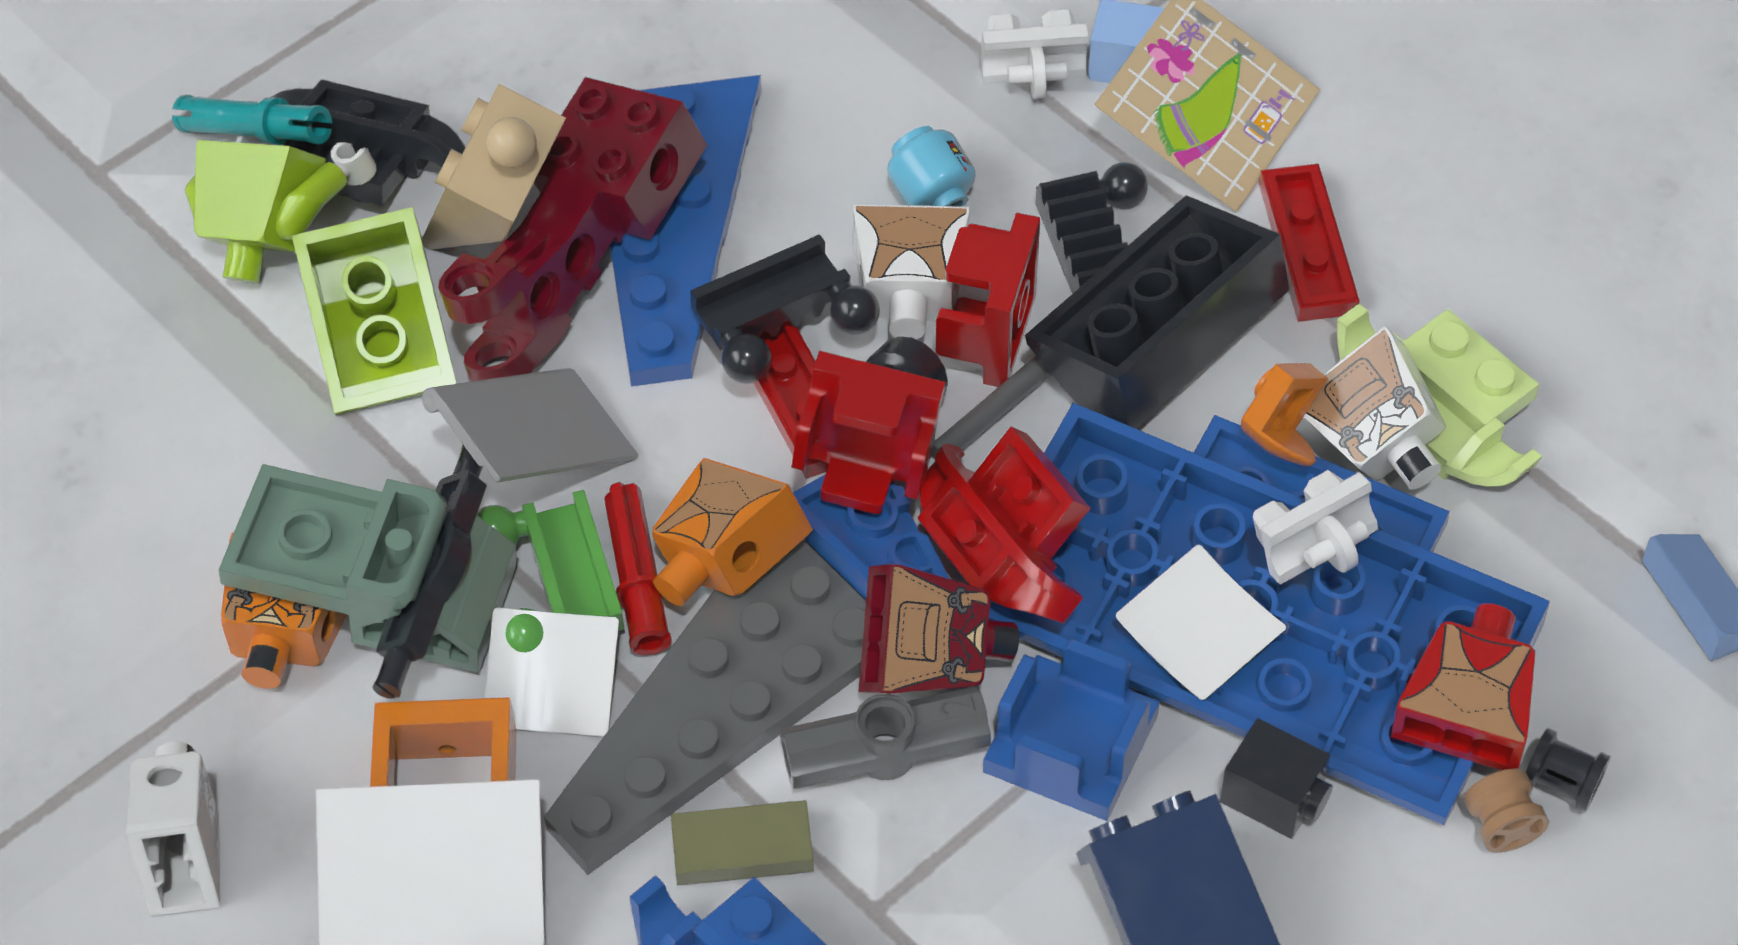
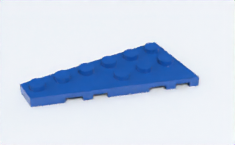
[610,75,761,387]

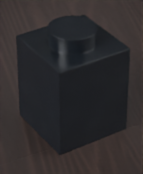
[1220,718,1333,839]

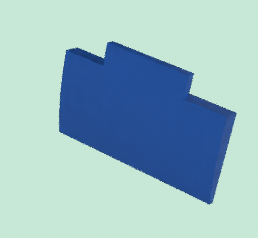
[968,403,1550,825]

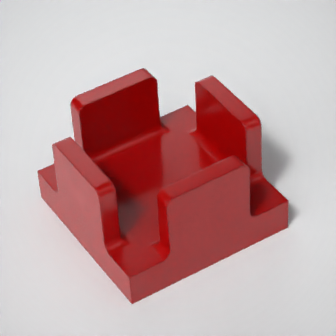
[935,212,1040,387]
[791,350,946,514]

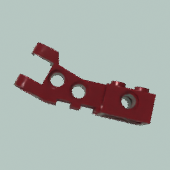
[438,77,707,382]

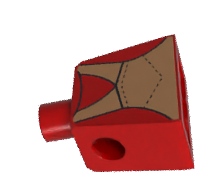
[1391,603,1536,770]

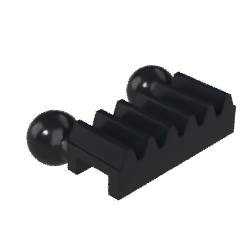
[1035,162,1148,294]
[690,234,880,384]

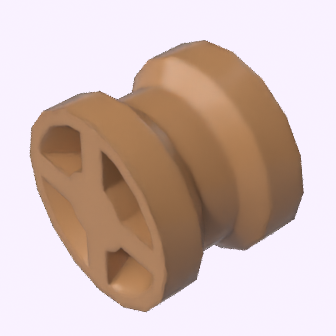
[1464,769,1550,853]

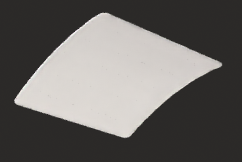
[1116,545,1286,700]
[484,608,619,736]

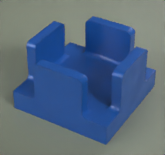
[983,639,1160,821]

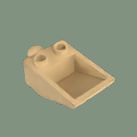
[422,84,566,250]

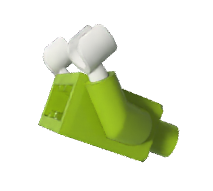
[185,135,376,284]

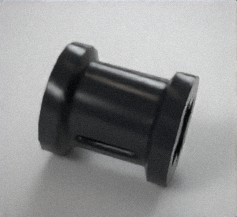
[1526,728,1611,812]

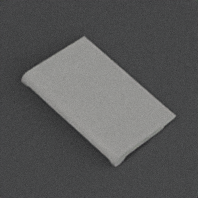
[422,368,638,483]

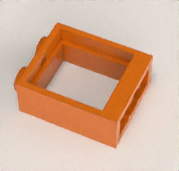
[370,697,517,787]

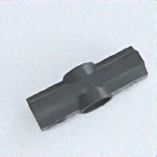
[780,686,991,789]

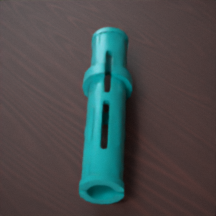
[172,95,332,145]

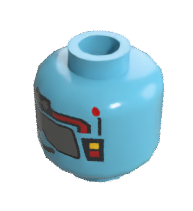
[887,126,976,207]

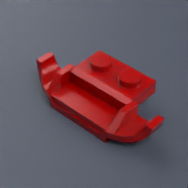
[917,426,1091,623]

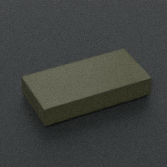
[671,800,814,885]

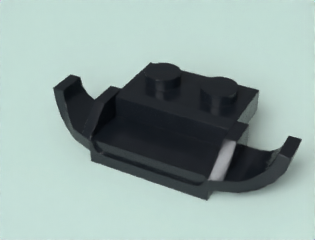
[254,79,466,206]

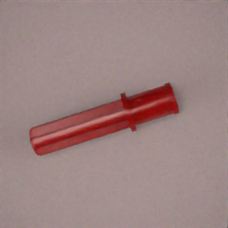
[604,482,672,656]

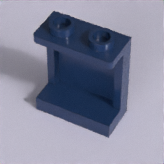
[1076,790,1280,945]

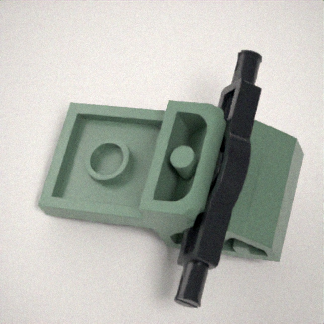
[218,445,516,699]

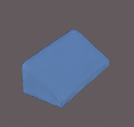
[1642,534,1738,661]

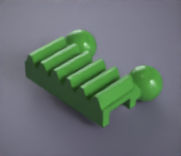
[476,490,624,653]

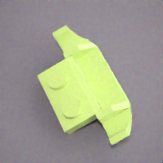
[1337,303,1543,487]

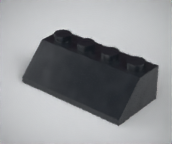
[1025,195,1290,429]

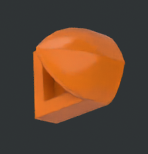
[1241,363,1328,466]

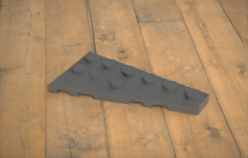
[544,540,866,875]

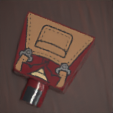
[859,564,1019,694]

